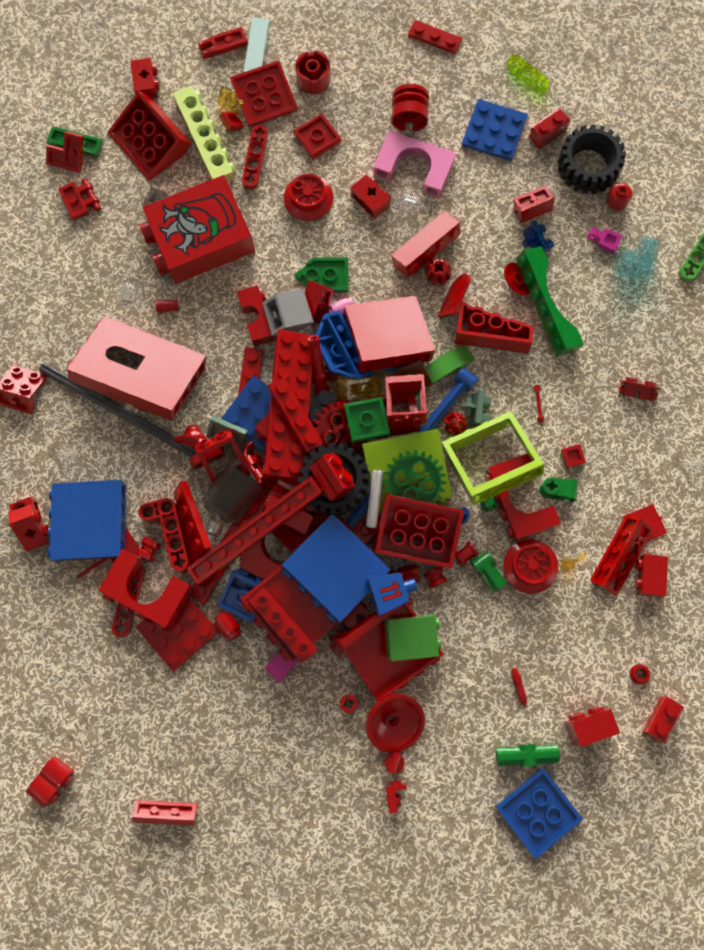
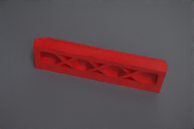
[590,514,653,597]

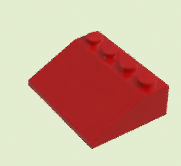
[107,91,192,181]
[372,494,464,568]

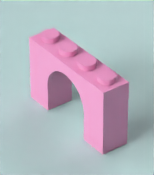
[373,131,456,198]

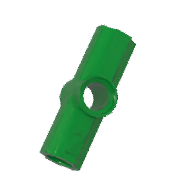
[496,744,560,767]

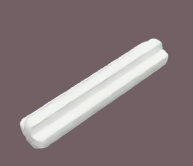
[366,470,383,528]

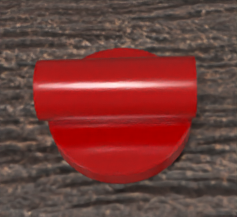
[384,751,405,774]

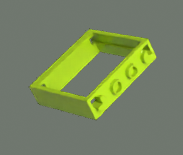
[442,411,544,506]

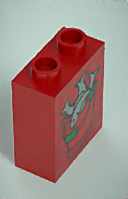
[139,175,256,284]

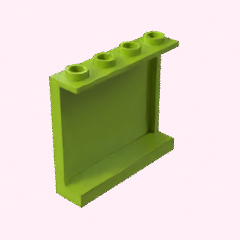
[361,429,452,516]

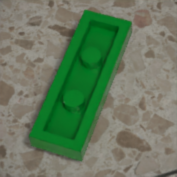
[46,126,103,158]

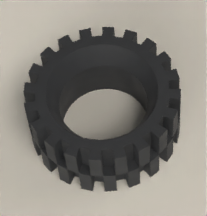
[558,124,626,194]
[298,443,371,516]

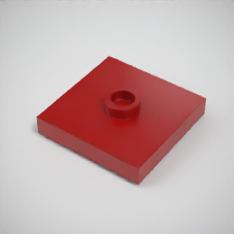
[293,113,342,160]

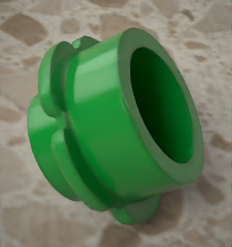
[480,497,498,513]

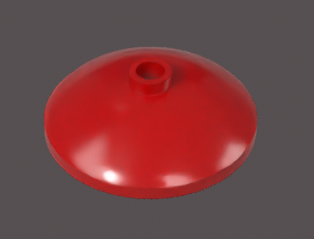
[366,694,425,753]

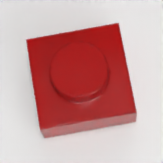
[219,112,244,131]
[561,444,586,469]

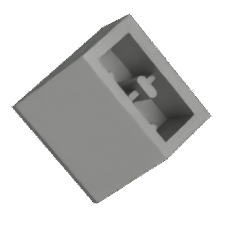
[262,289,314,337]

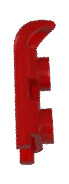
[242,442,272,488]

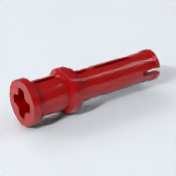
[307,336,330,394]

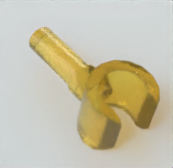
[560,552,587,570]

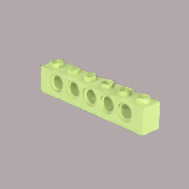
[173,85,236,183]

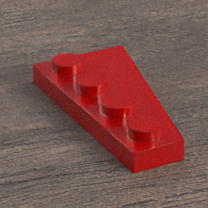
[174,481,212,565]

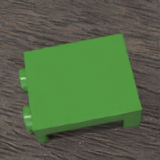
[384,614,441,661]

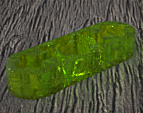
[507,55,550,93]

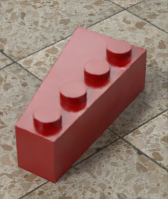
[455,301,534,354]

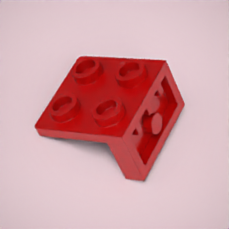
[0,365,47,414]

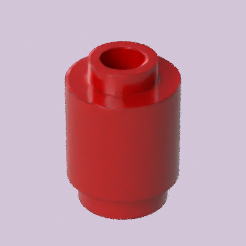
[213,612,242,642]

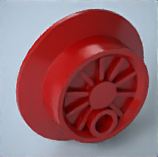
[284,174,334,221]
[503,539,558,594]

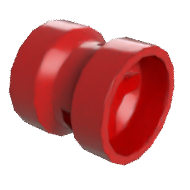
[135,537,161,562]

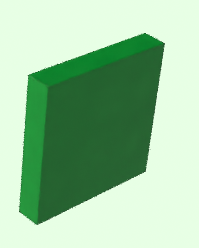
[344,397,390,443]

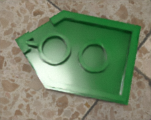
[294,257,349,292]

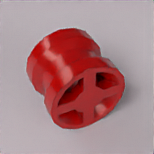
[424,567,448,589]

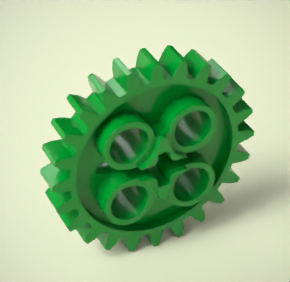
[382,449,447,504]

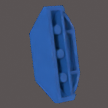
[313,310,374,380]

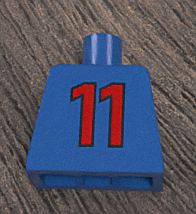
[366,573,418,617]

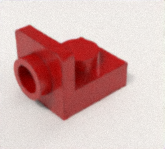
[385,780,407,814]

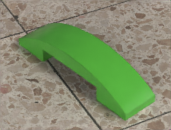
[414,345,475,398]

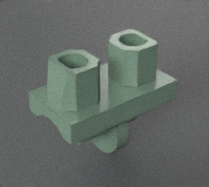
[460,390,492,427]

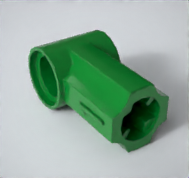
[470,551,507,593]

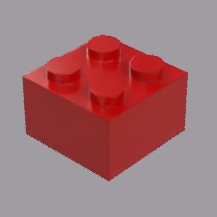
[564,706,620,747]

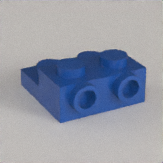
[217,568,264,624]

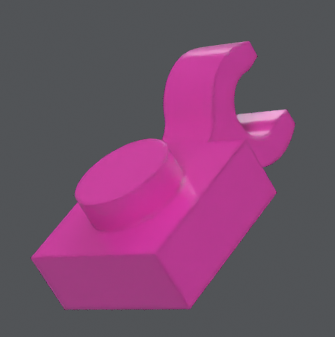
[587,227,622,254]

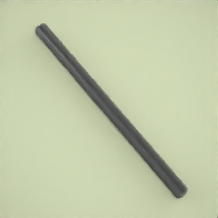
[39,363,197,457]

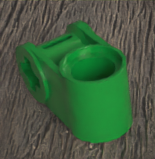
[539,477,578,502]

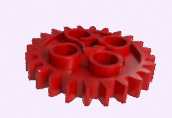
[312,402,367,455]

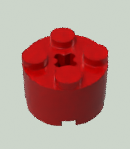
[295,51,331,95]

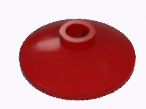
[504,262,530,296]

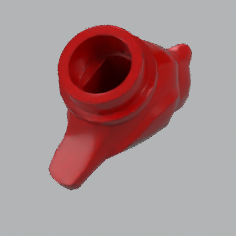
[174,425,206,449]

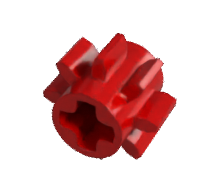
[444,412,467,436]

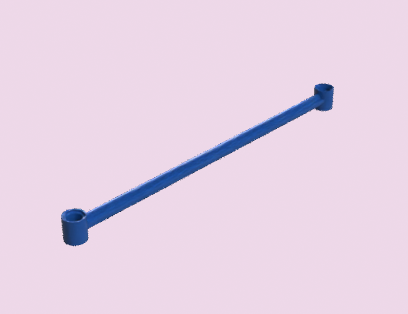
[345,367,479,529]

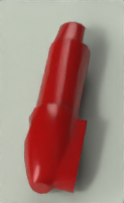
[511,668,527,706]

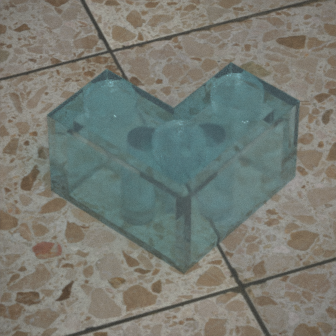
[613,236,661,281]

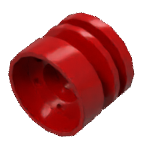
[391,84,429,131]

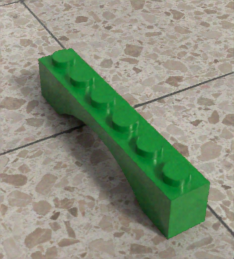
[516,246,584,357]

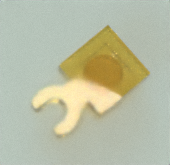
[217,86,244,114]

